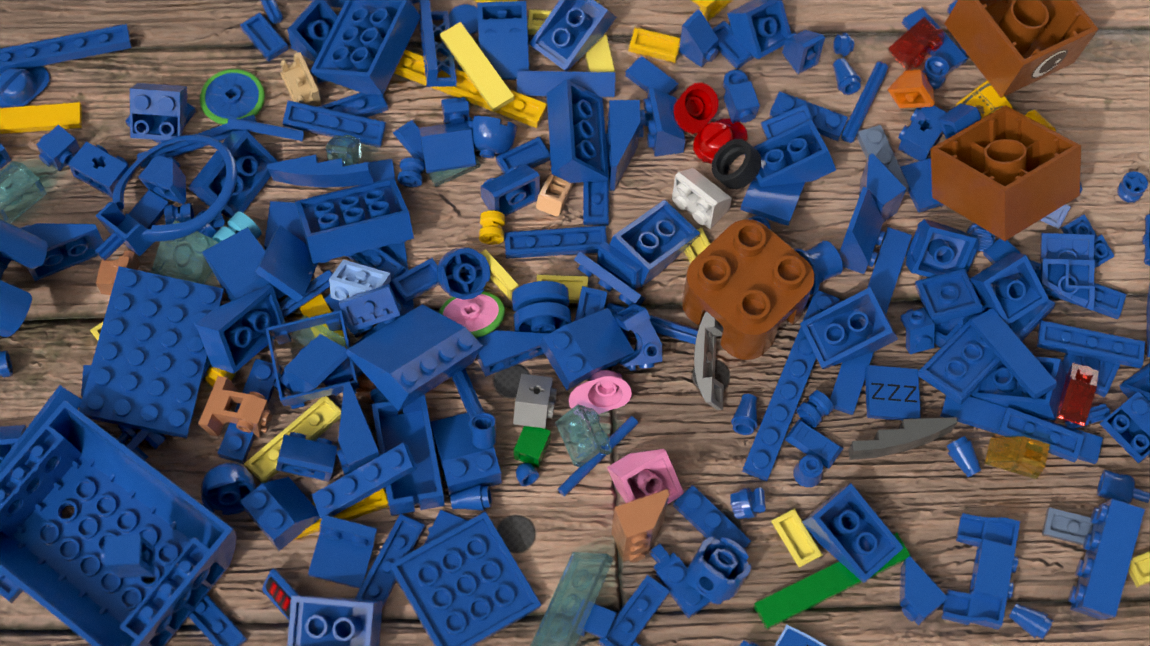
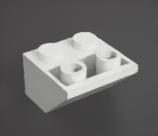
[672,168,732,229]

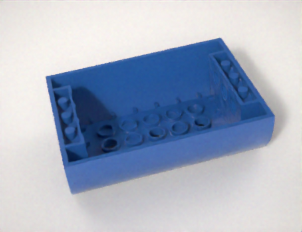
[0,400,236,646]

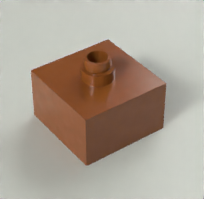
[931,105,1081,241]

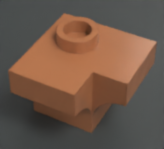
[96,250,140,295]

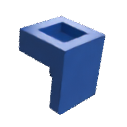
[574,600,616,639]

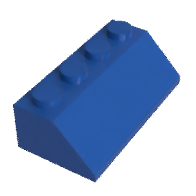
[547,79,609,183]

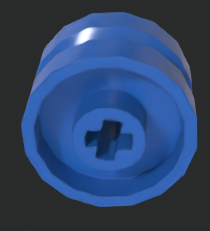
[512,281,572,333]

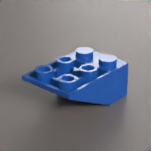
[477,1,529,80]

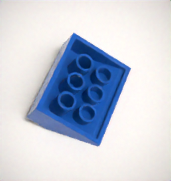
[310,0,421,95]
[295,177,414,264]
[346,304,483,411]

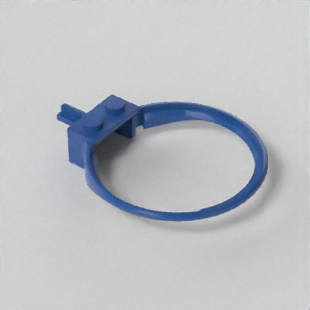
[95,135,237,261]

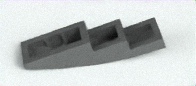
[848,417,957,460]

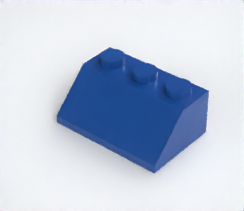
[188,130,278,219]

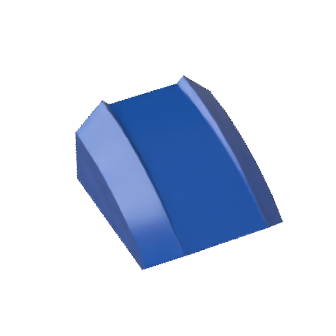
[906,219,979,277]

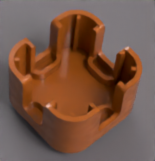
[682,219,814,360]

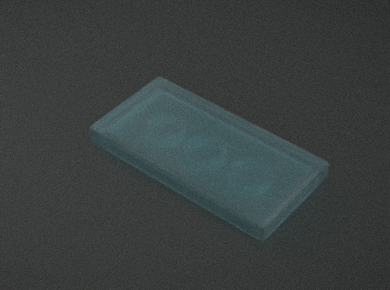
[531,552,614,646]

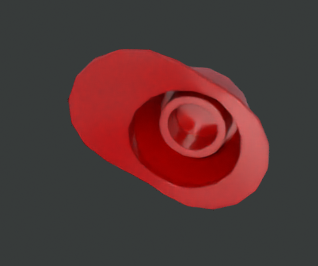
[674,82,719,134]
[693,118,748,163]

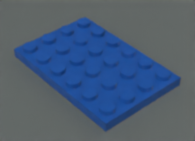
[79,266,224,439]

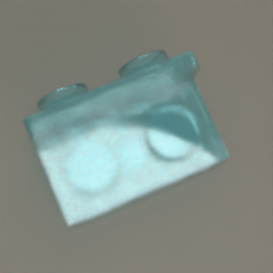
[555,404,612,467]

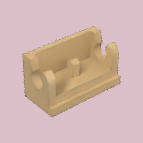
[280,52,321,107]

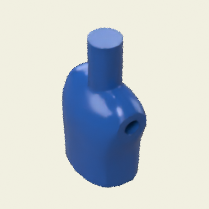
[1096,470,1150,504]

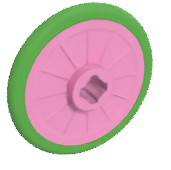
[438,291,505,338]

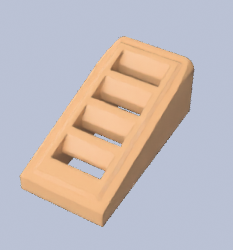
[536,172,574,216]

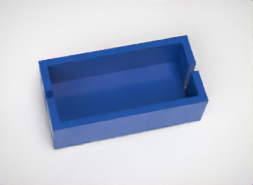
[371,395,445,516]
[1068,499,1145,620]

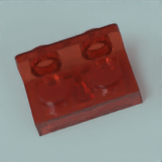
[888,17,944,70]

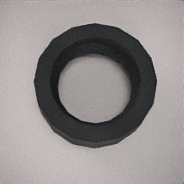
[712,139,761,189]

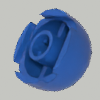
[467,116,517,158]
[437,247,490,300]
[201,463,256,515]

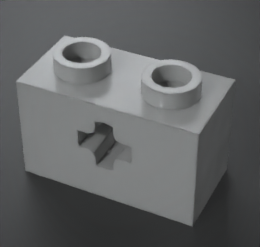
[513,374,557,428]

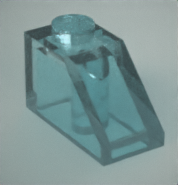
[326,135,362,166]

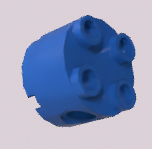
[686,537,751,605]

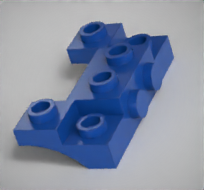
[941,513,1020,630]

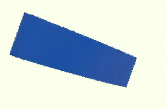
[267,154,374,188]

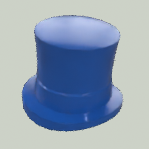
[794,241,843,295]

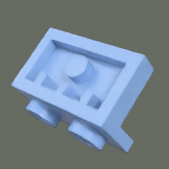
[329,259,391,301]

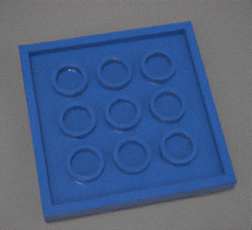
[389,511,541,646]

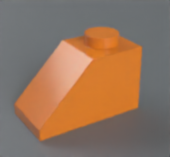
[887,69,935,108]

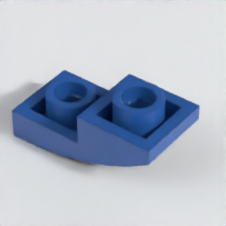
[1061,214,1114,268]

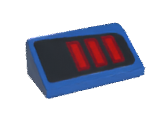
[262,569,299,620]

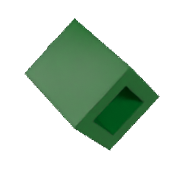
[514,426,551,468]

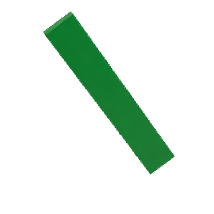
[753,533,911,630]

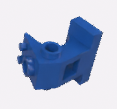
[613,303,662,371]

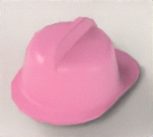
[569,370,632,416]

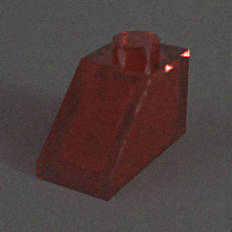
[1058,363,1098,426]

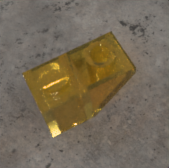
[984,436,1050,479]

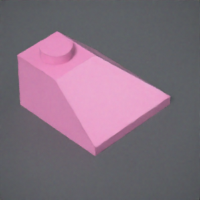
[607,449,684,505]

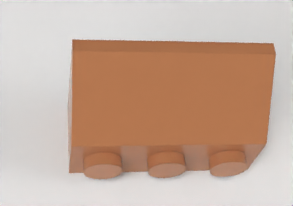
[611,489,669,563]

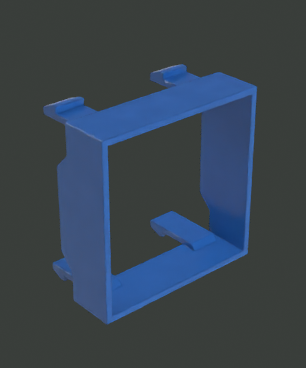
[265,310,360,409]

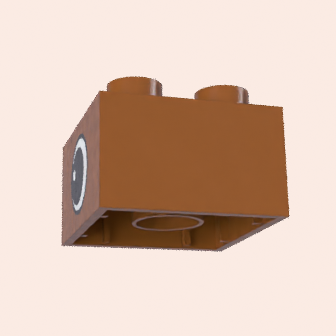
[944,0,1099,98]

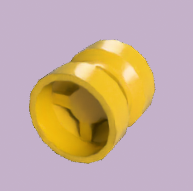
[479,211,505,245]

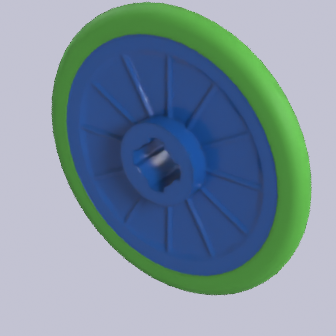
[200,69,265,125]

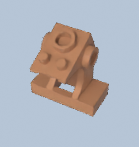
[198,376,273,438]

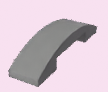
[694,311,724,410]

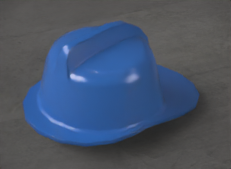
[0,66,50,108]

